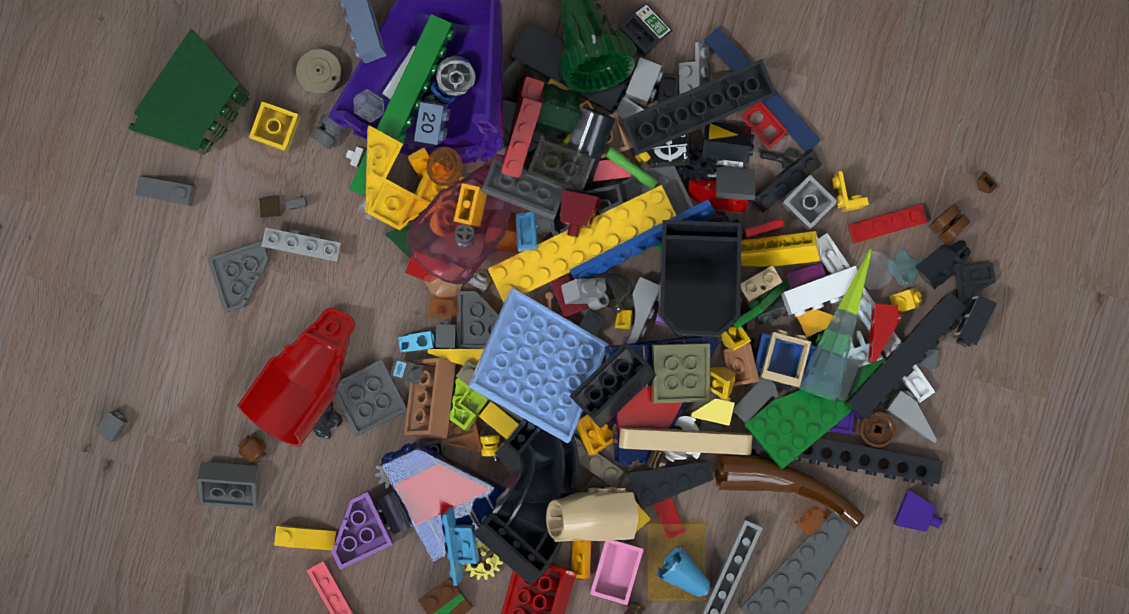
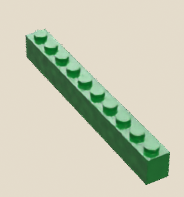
[349,14,455,198]

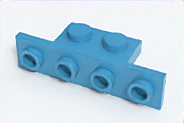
[442,507,479,586]

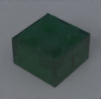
[537,83,580,133]

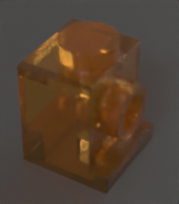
[428,298,457,320]
[794,507,826,537]

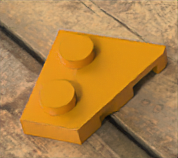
[576,414,619,456]

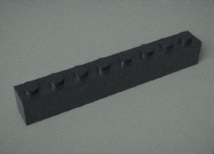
[844,292,967,420]

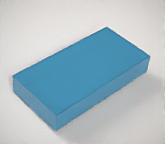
[516,212,538,252]

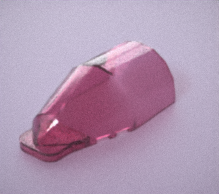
[407,154,523,285]

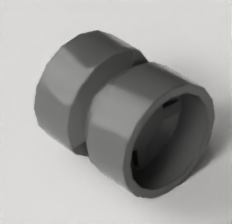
[309,114,344,149]

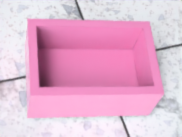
[590,540,643,605]

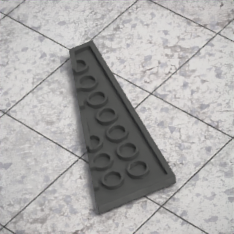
[740,497,861,614]

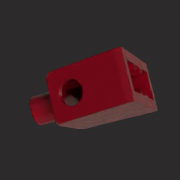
[560,190,601,238]

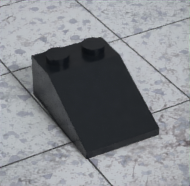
[375,490,415,534]

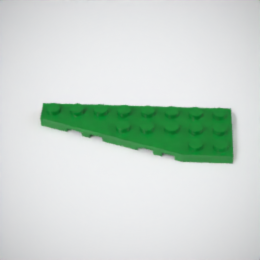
[744,358,885,470]

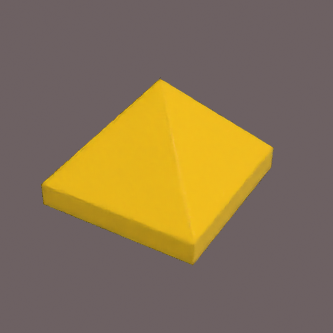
[615,309,633,330]

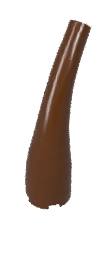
[715,453,865,529]

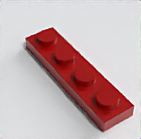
[848,204,927,244]

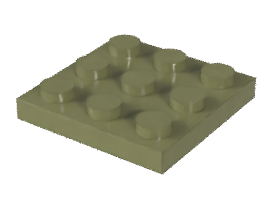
[652,343,710,403]

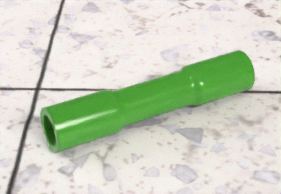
[605,147,658,190]

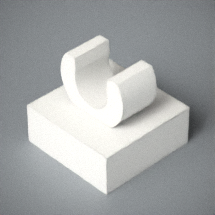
[346,147,367,168]

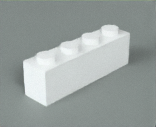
[781,266,857,317]

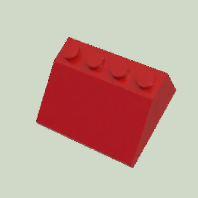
[501,563,577,614]

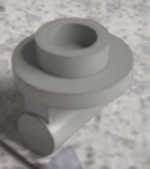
[468,271,491,292]

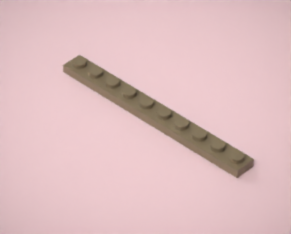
[456,361,623,487]

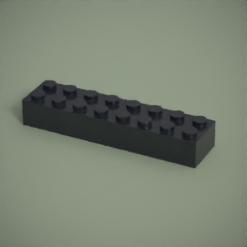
[618,59,777,157]

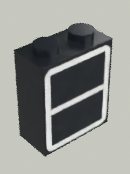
[953,295,997,347]

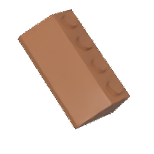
[404,358,456,439]

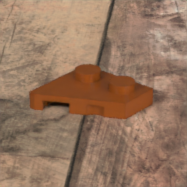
[442,421,482,453]

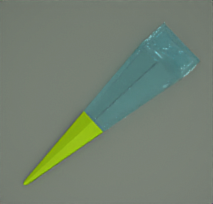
[799,249,872,402]

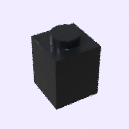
[579,310,605,336]

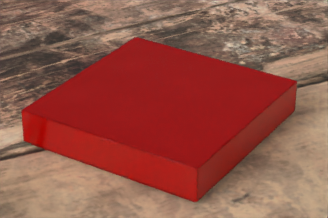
[743,219,784,239]

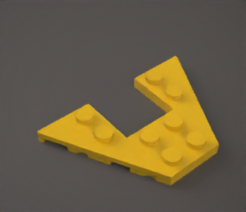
[365,126,465,230]

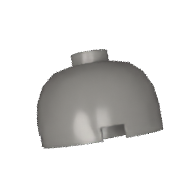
[436,56,475,96]

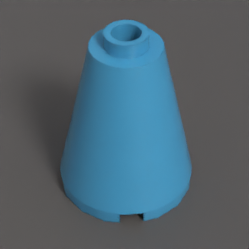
[656,546,711,597]

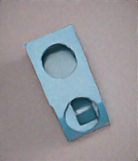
[398,331,436,353]

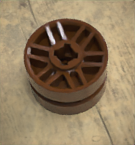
[928,203,971,245]
[858,412,896,447]

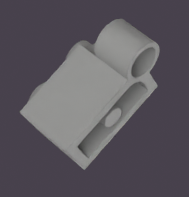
[561,278,609,311]

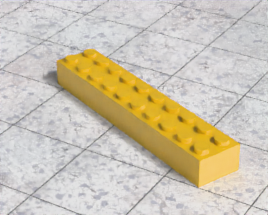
[488,185,676,302]

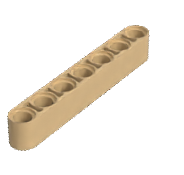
[619,427,752,455]

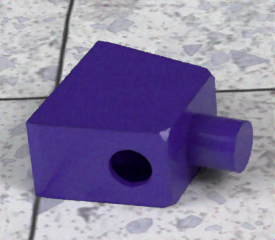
[893,490,943,532]

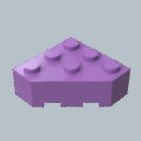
[332,491,394,570]

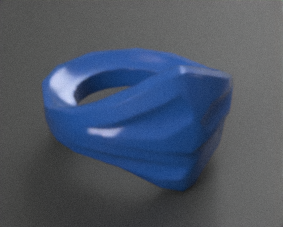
[431,82,457,104]

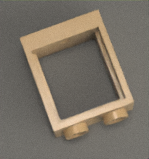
[740,265,782,303]
[760,329,811,387]

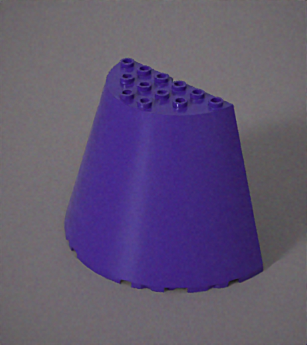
[328,0,503,164]

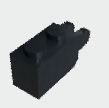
[915,240,971,290]

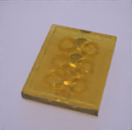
[647,523,706,601]

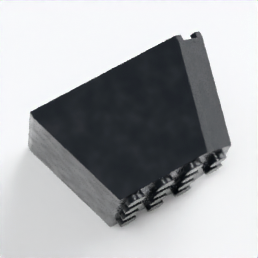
[658,220,742,337]

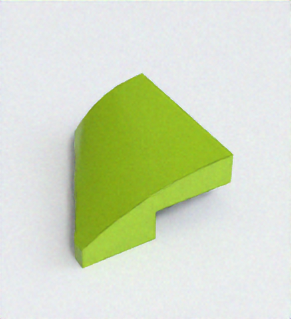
[449,378,489,431]

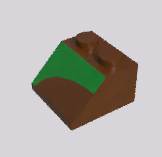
[418,577,473,614]

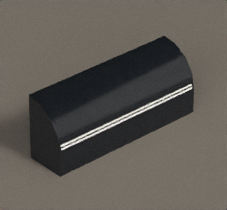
[555,107,615,190]

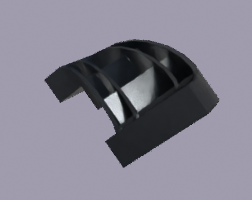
[473,418,579,586]

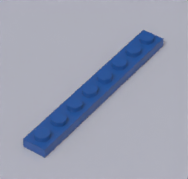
[570,200,716,279]

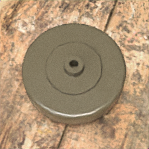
[296,48,342,95]

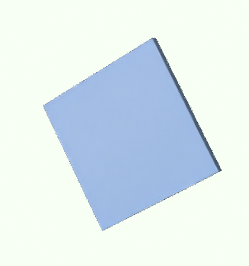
[468,288,609,443]

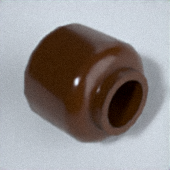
[238,435,267,463]

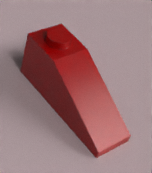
[687,180,748,213]
[868,304,901,363]

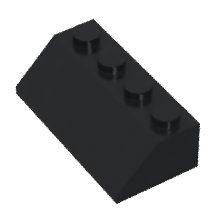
[570,342,657,429]

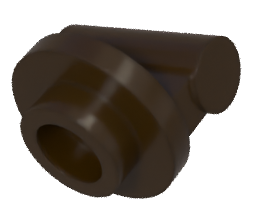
[645,450,667,470]

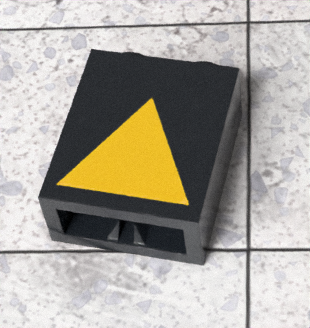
[702,122,754,163]

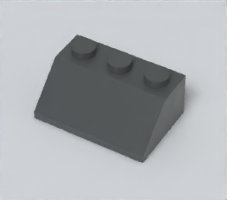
[197,461,260,509]

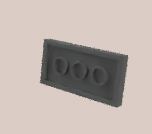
[481,158,566,220]

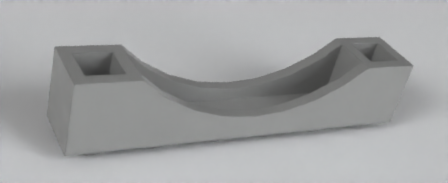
[601,277,659,365]

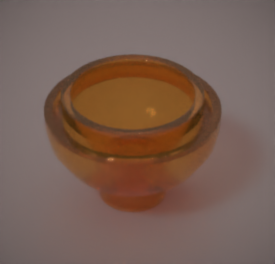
[427,147,463,186]

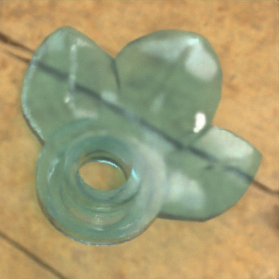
[887,248,922,287]

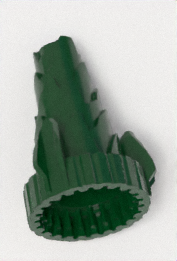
[559,0,637,93]

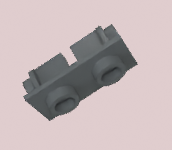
[757,297,789,324]

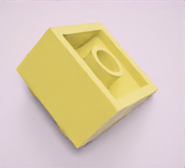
[690,396,734,425]

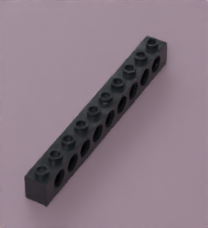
[751,436,943,487]

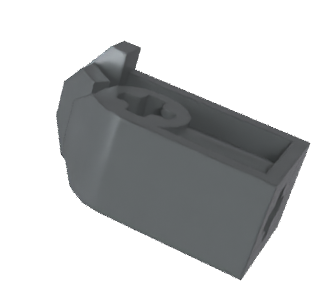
[732,376,779,424]

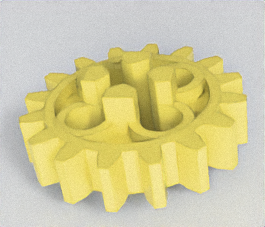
[462,539,503,580]

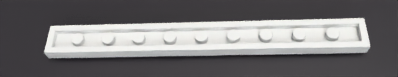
[818,233,935,403]

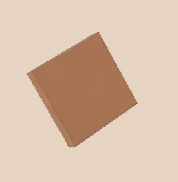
[722,344,759,387]

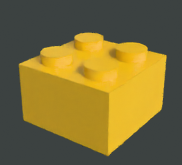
[249,102,301,153]

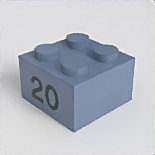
[414,100,450,145]

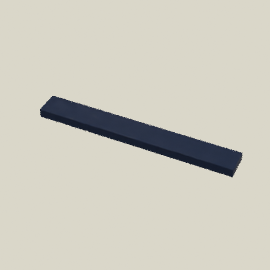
[704,27,820,152]

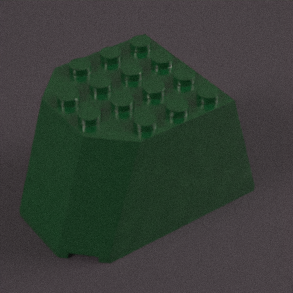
[129,29,250,155]

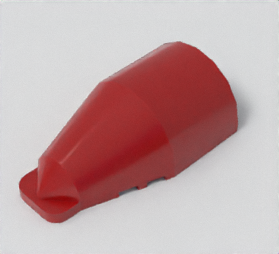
[237,308,356,447]

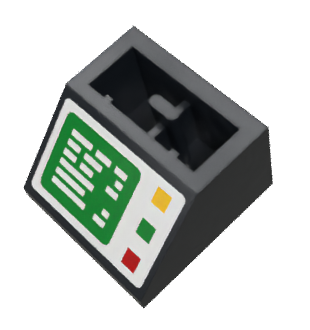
[619,3,673,57]

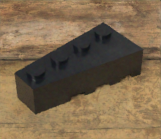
[549,183,627,237]
[627,461,714,509]

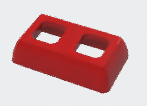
[741,102,787,148]

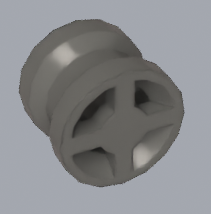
[455,224,475,248]

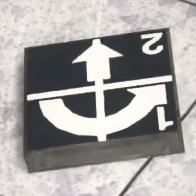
[650,133,690,168]

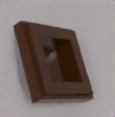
[976,172,997,194]

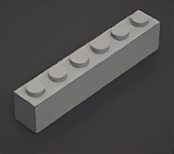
[701,518,763,614]

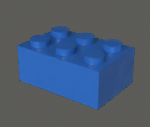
[754,333,819,385]

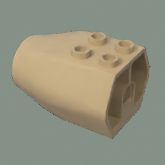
[546,487,638,542]

